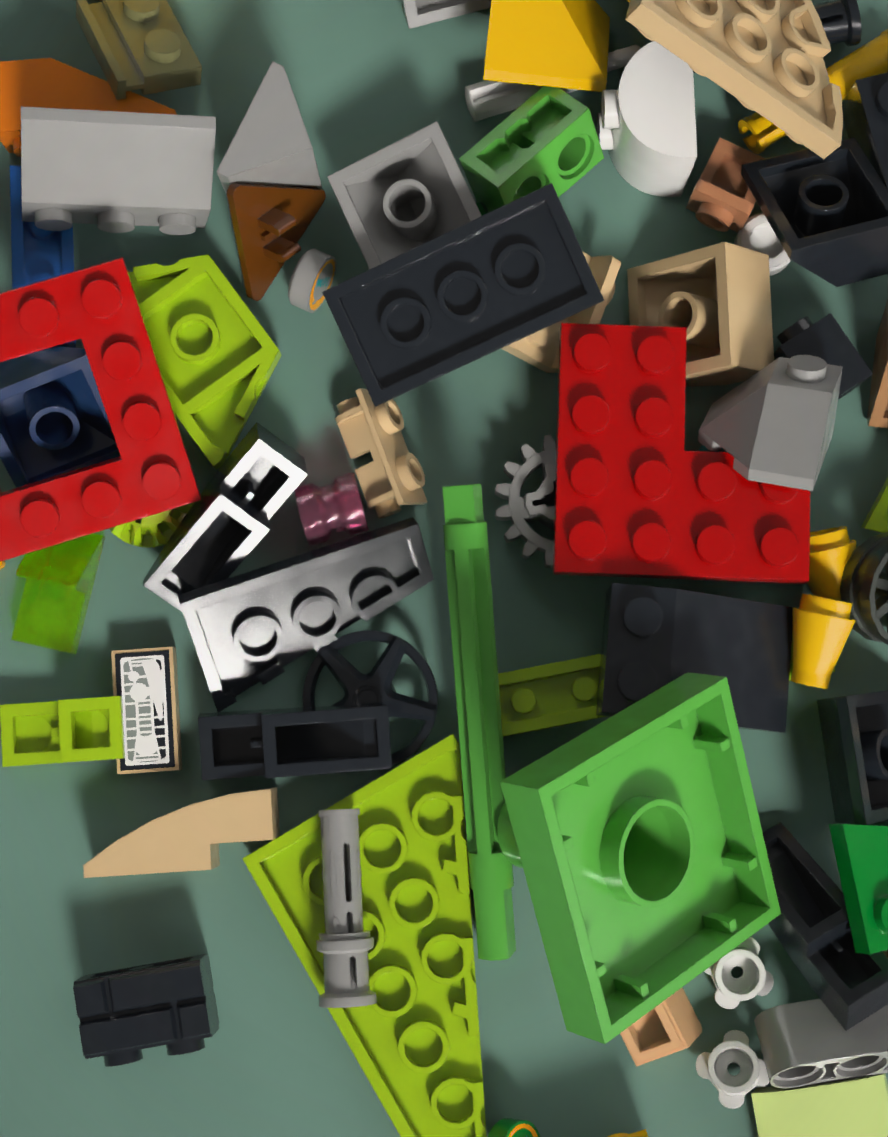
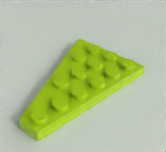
[242,734,487,1137]

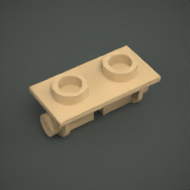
[335,388,428,519]

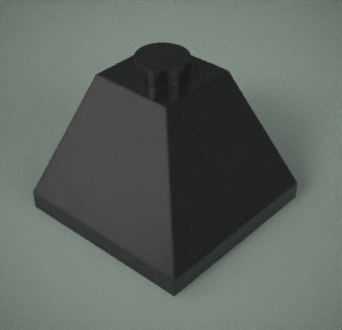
[741,137,888,287]

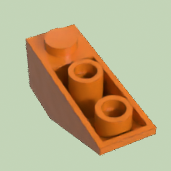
[0,58,177,157]

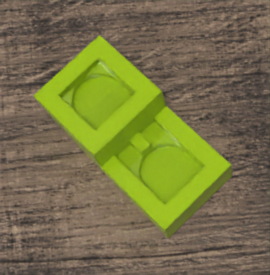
[0,696,125,767]

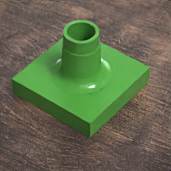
[497,672,781,1044]

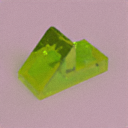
[11,533,105,654]

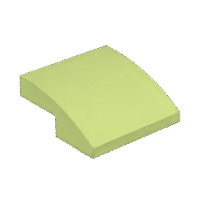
[751,1073,888,1137]

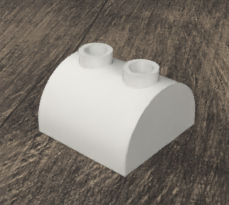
[596,41,697,197]

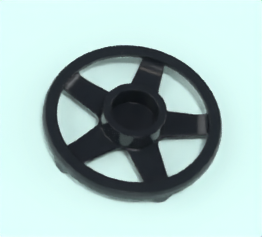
[302,630,438,765]

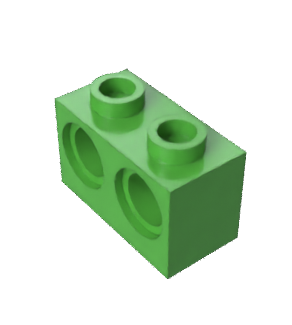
[459,86,604,213]

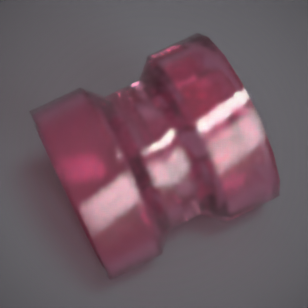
[294,472,369,546]

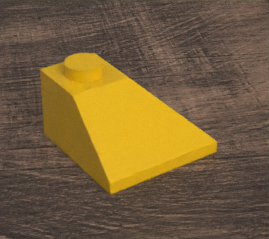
[483,0,610,92]

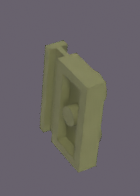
[76,0,202,100]

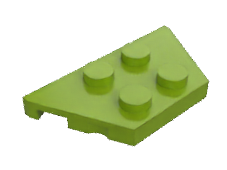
[128,254,282,470]

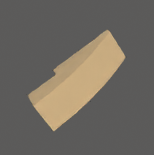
[83,787,280,878]

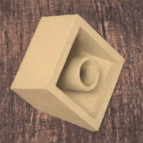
[627,242,774,387]

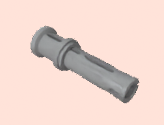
[316,808,377,1008]

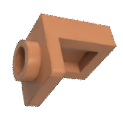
[686,138,765,232]

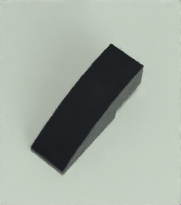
[143,422,308,613]
[198,705,392,780]
[763,822,888,1031]

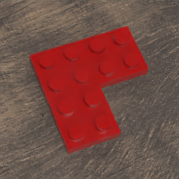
[553,323,810,584]

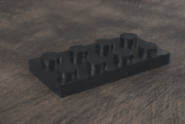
[322,183,604,407]

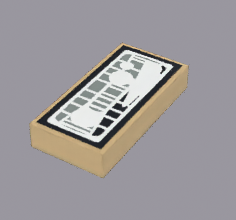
[111,647,182,774]

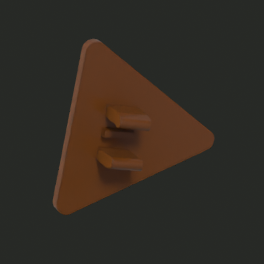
[227,183,326,301]

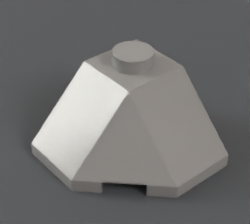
[698,355,843,491]

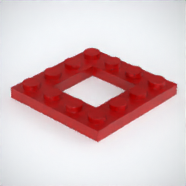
[0,257,201,562]

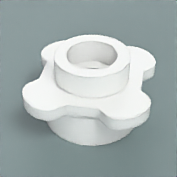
[704,937,774,1009]
[696,1030,770,1109]

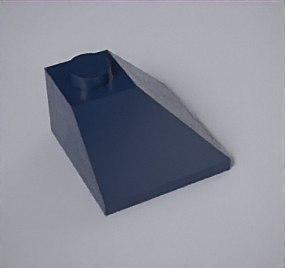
[0,347,120,488]

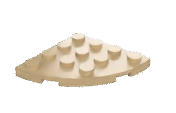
[625,0,843,159]

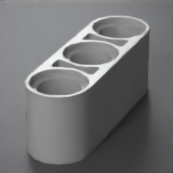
[754,999,888,1088]

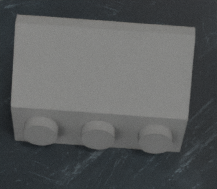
[21,106,216,235]

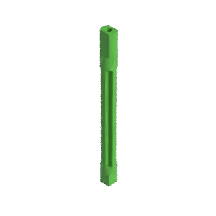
[442,484,516,961]

